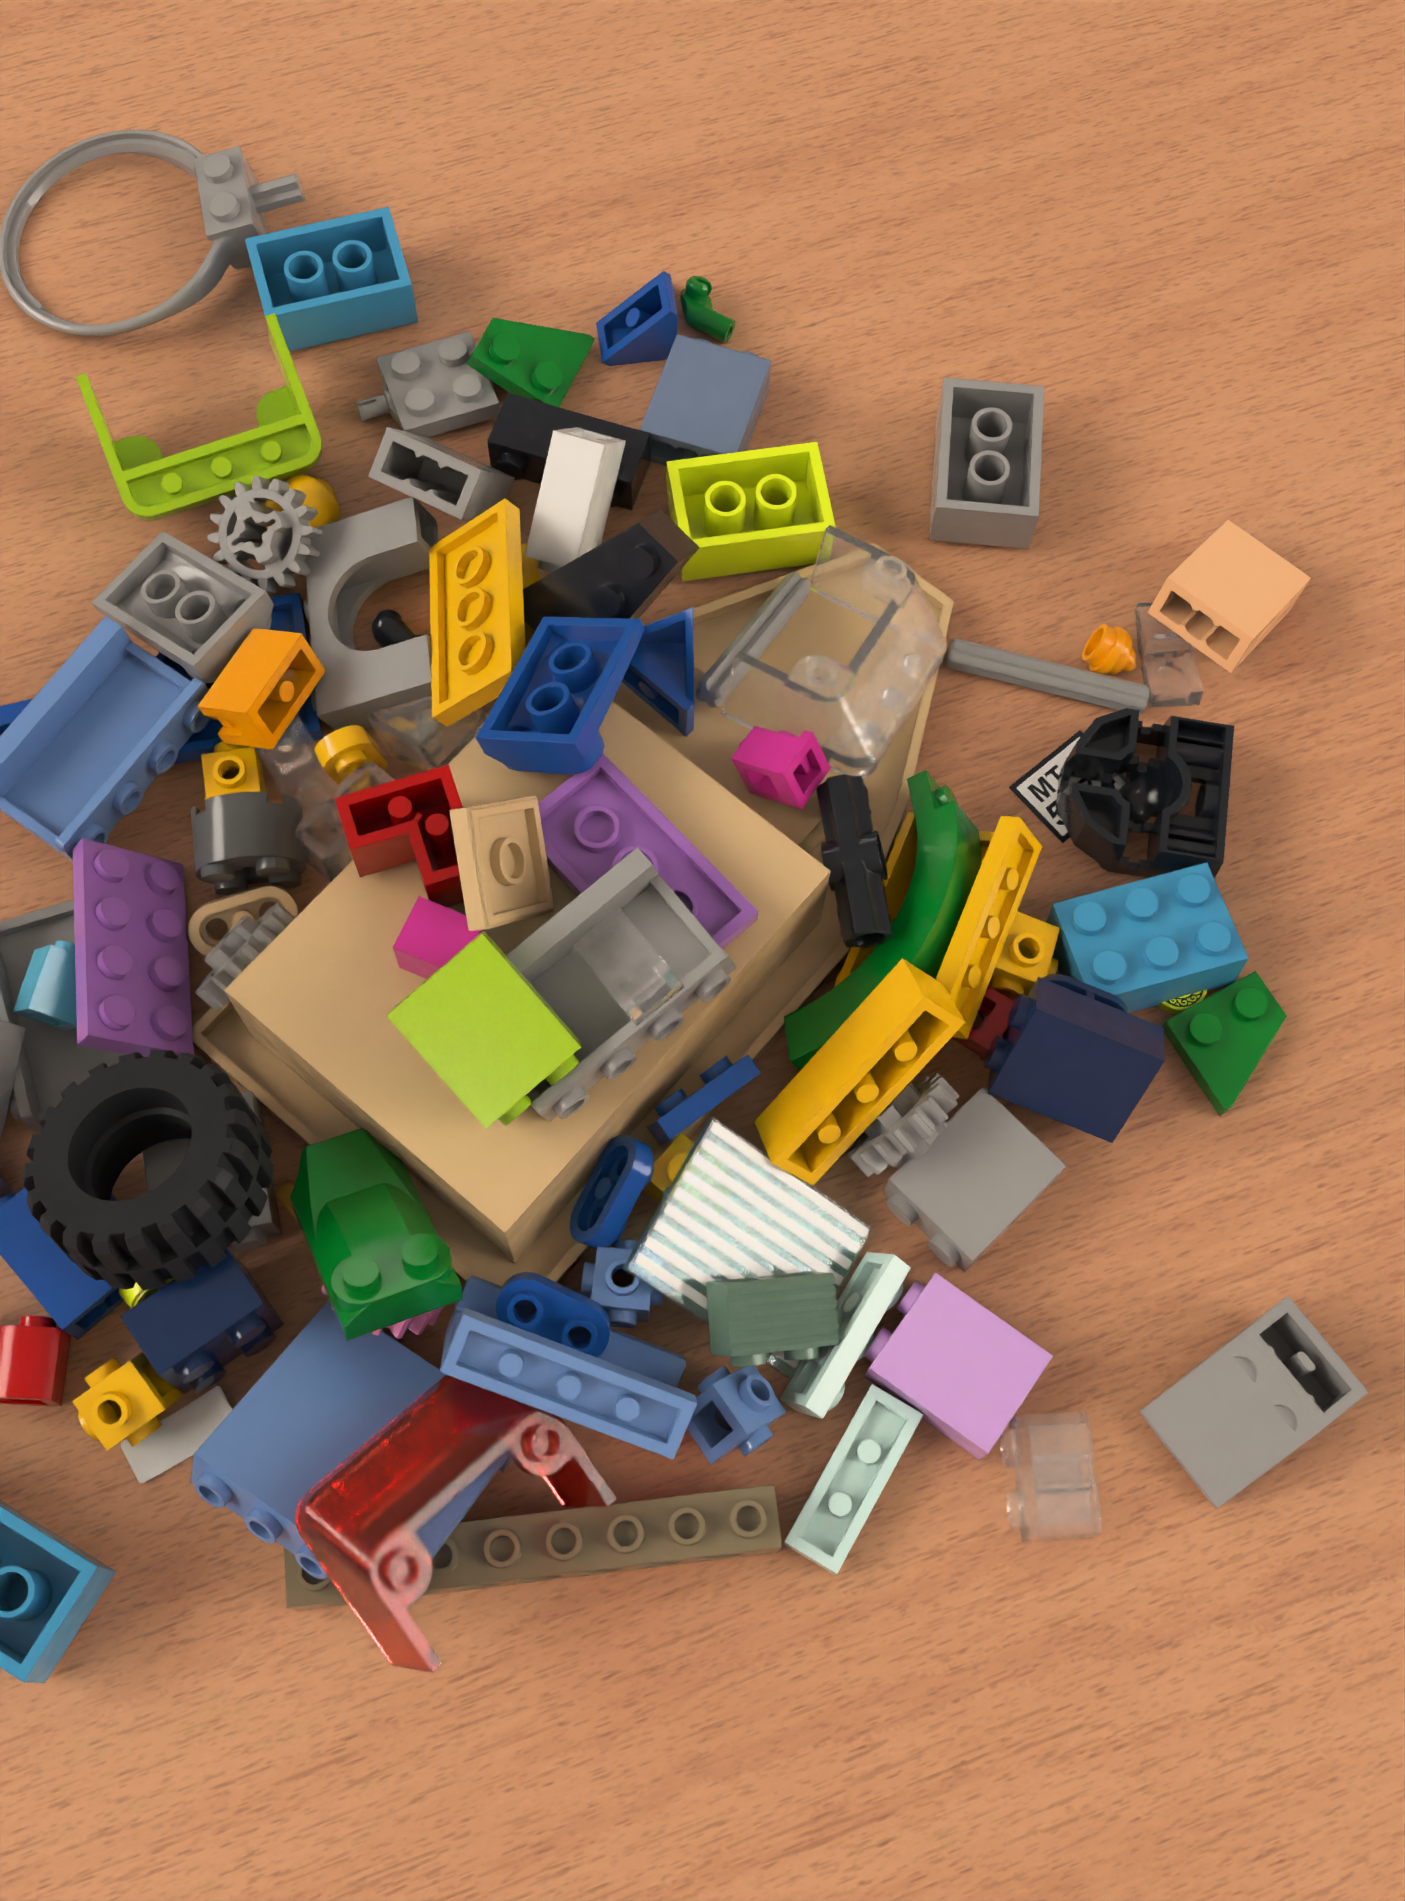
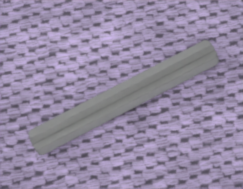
[696,572,811,708]
[946,638,1150,715]

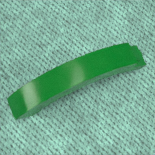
[784,770,981,1070]

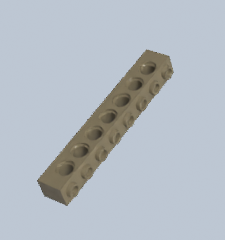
[284,1484,782,1611]

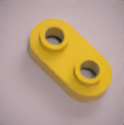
[314,725,387,792]

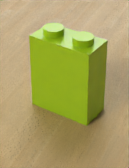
[386,930,581,1129]

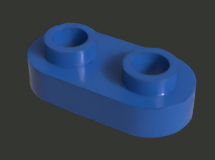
[570,1135,654,1250]
[496,1272,610,1357]

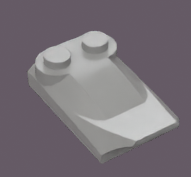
[91,531,274,683]

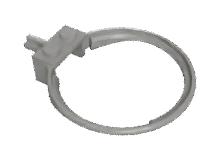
[0,130,305,336]

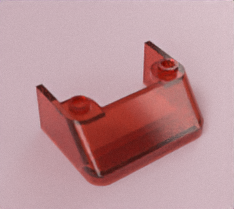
[296,1375,617,1673]

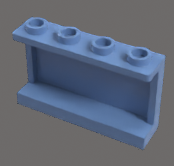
[0,616,211,863]
[440,1276,697,1460]

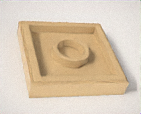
[449,795,554,931]

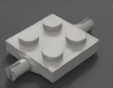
[355,331,500,438]

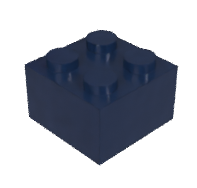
[120,1248,284,1393]

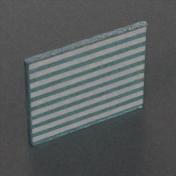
[623,1118,873,1379]

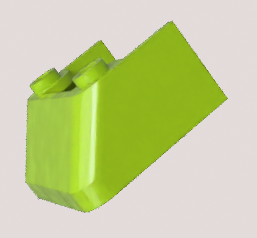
[76,313,322,521]

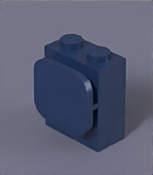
[983,974,1165,1143]

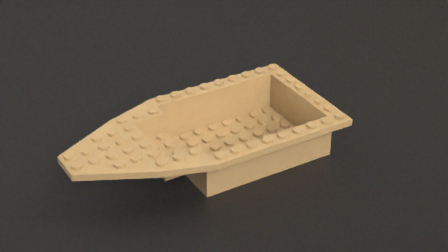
[192,543,954,1286]

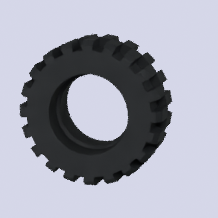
[23,1050,274,1290]

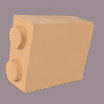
[1147,520,1311,673]

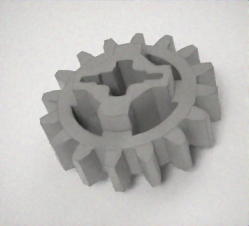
[207,476,323,593]
[195,902,295,1011]
[846,1073,959,1177]

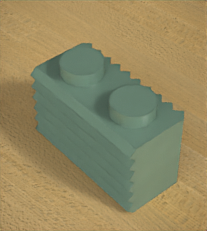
[706,1271,840,1367]

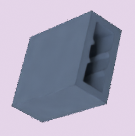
[640,334,771,466]

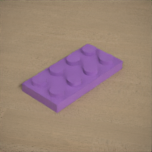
[538,754,759,949]
[72,838,194,1057]

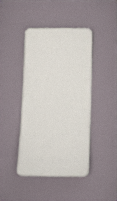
[121,1386,232,1483]

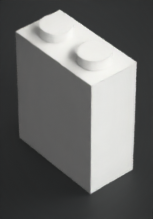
[525,427,626,573]

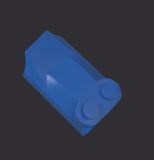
[476,617,645,774]

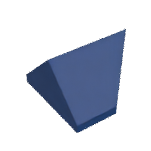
[596,271,678,366]
[622,607,695,737]

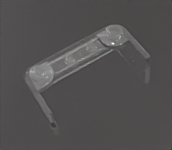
[720,525,947,778]

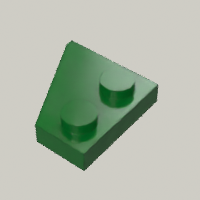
[466,318,595,407]
[1161,971,1287,1116]

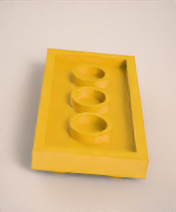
[429,498,526,727]

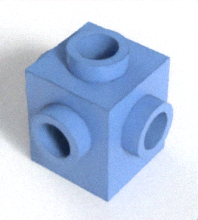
[581,1240,665,1328]
[687,1366,786,1464]

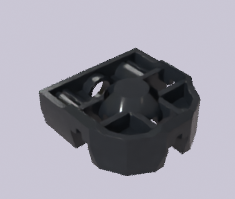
[1056,708,1234,878]

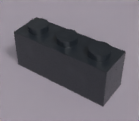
[487,393,651,510]

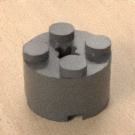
[191,792,307,896]

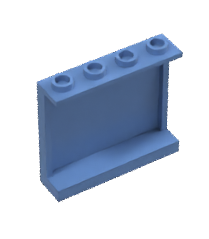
[190,1299,526,1623]

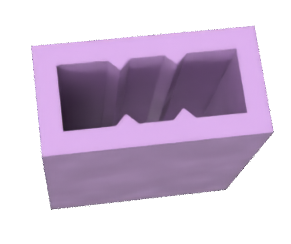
[864,1273,1053,1460]

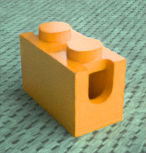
[197,628,326,750]

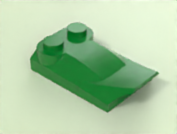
[290,1128,463,1341]

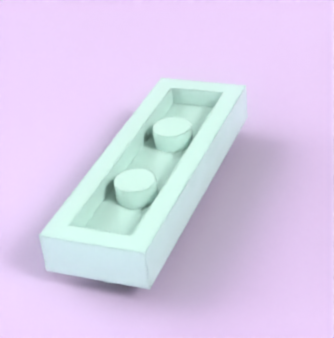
[780,1252,911,1419]
[783,1384,924,1575]

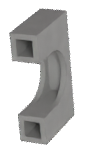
[304,497,439,730]

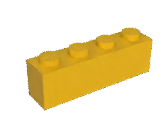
[754,958,966,1185]

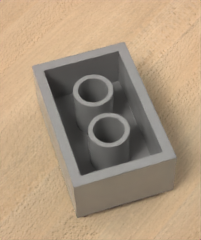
[929,377,1044,549]

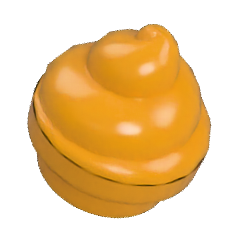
[1082,624,1137,675]

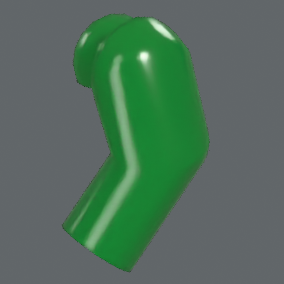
[680,276,735,343]

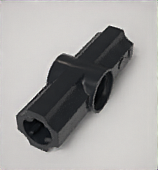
[816,774,894,949]

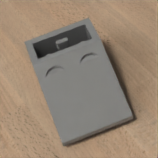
[1139,1296,1369,1509]

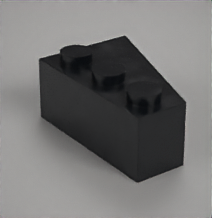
[523,510,700,631]

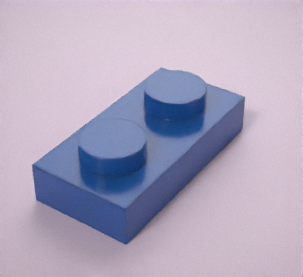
[647,1054,761,1146]

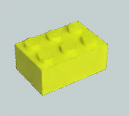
[666,442,836,582]

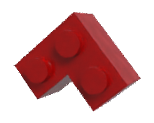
[334,764,464,907]

